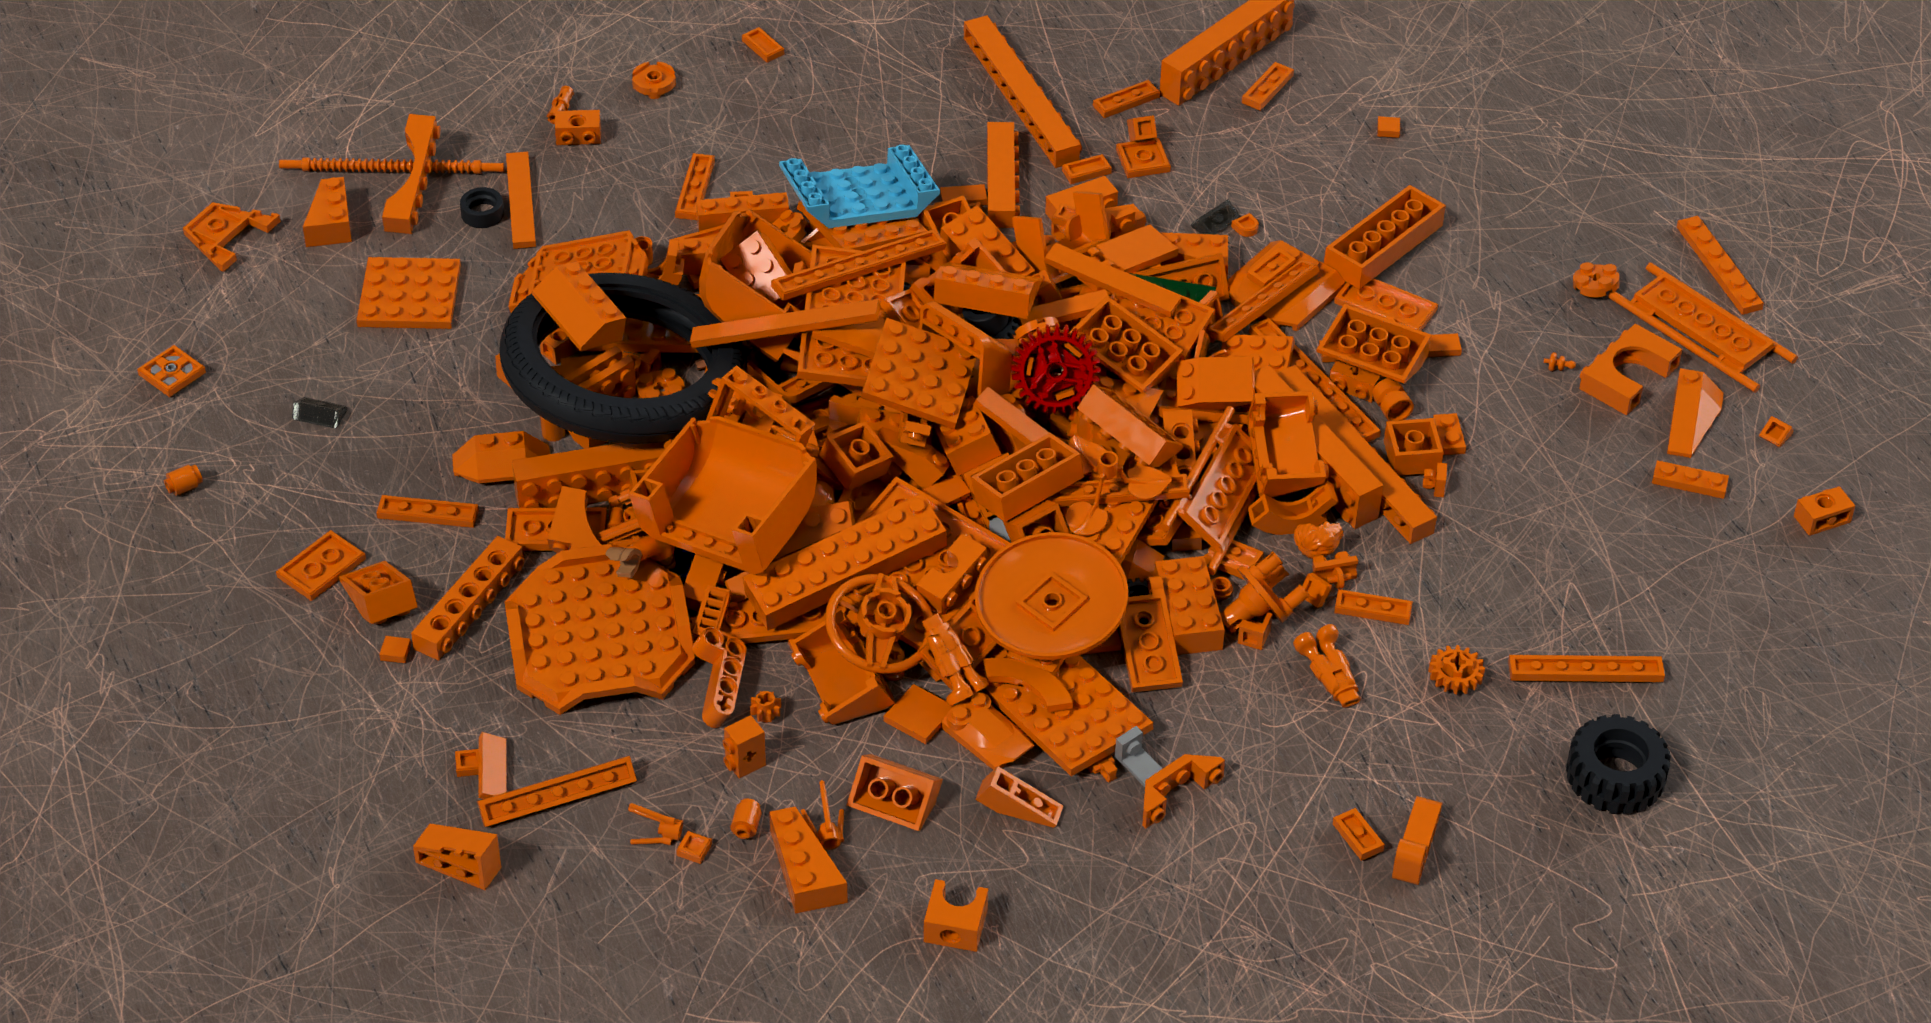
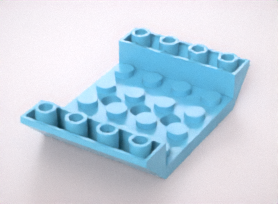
[779,145,940,228]

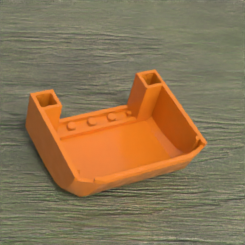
[699,209,812,362]
[629,416,817,575]

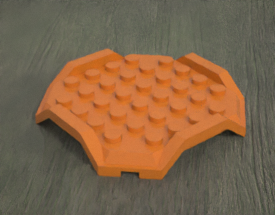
[504,544,695,715]

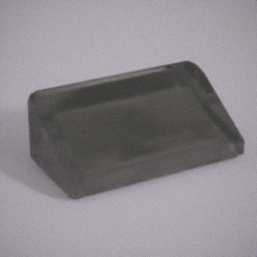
[1191,200,1241,234]
[292,397,348,428]

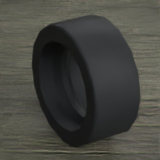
[460,187,504,228]

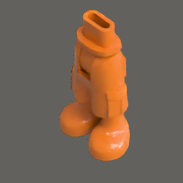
[922,613,989,706]
[1293,624,1361,708]

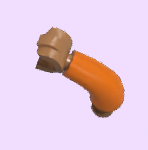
[605,535,676,578]

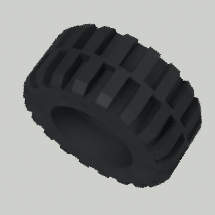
[1566,714,1671,815]

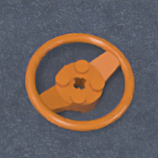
[825,573,933,674]

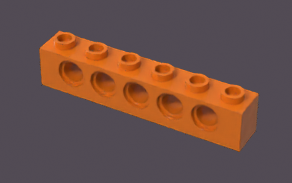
[1163,409,1204,551]
[411,536,525,661]

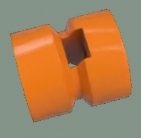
[1372,378,1414,421]

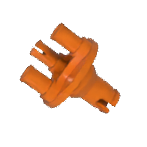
[1220,551,1310,633]

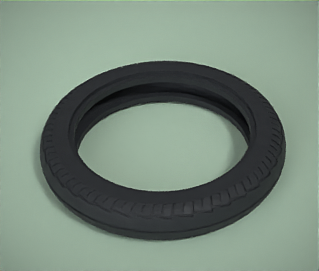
[499,273,746,444]

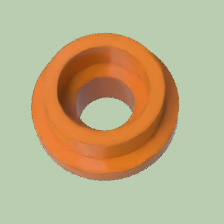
[1211,577,1233,600]

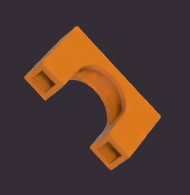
[1579,323,1683,416]

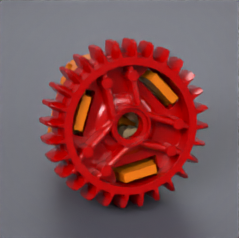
[1011,323,1101,414]

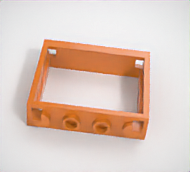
[706,365,815,448]

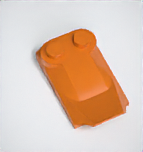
[941,692,1035,770]

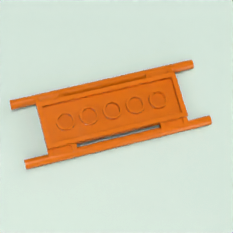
[1608,262,1798,393]
[1160,406,1258,575]

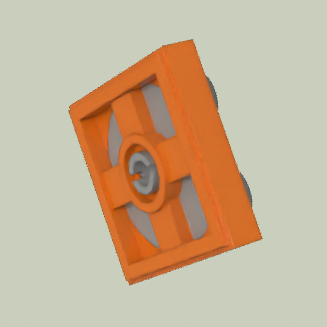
[137,345,206,397]

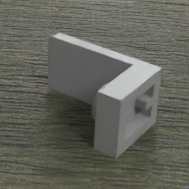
[1115,726,1162,787]

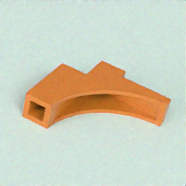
[547,486,601,553]

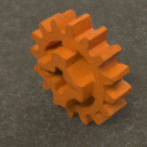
[1428,645,1485,695]

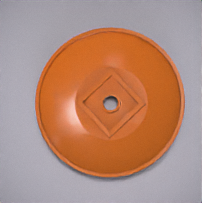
[975,532,1128,660]

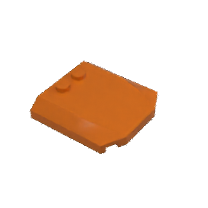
[1227,240,1345,331]

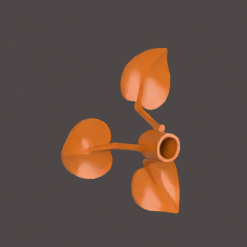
[1065,435,1172,537]

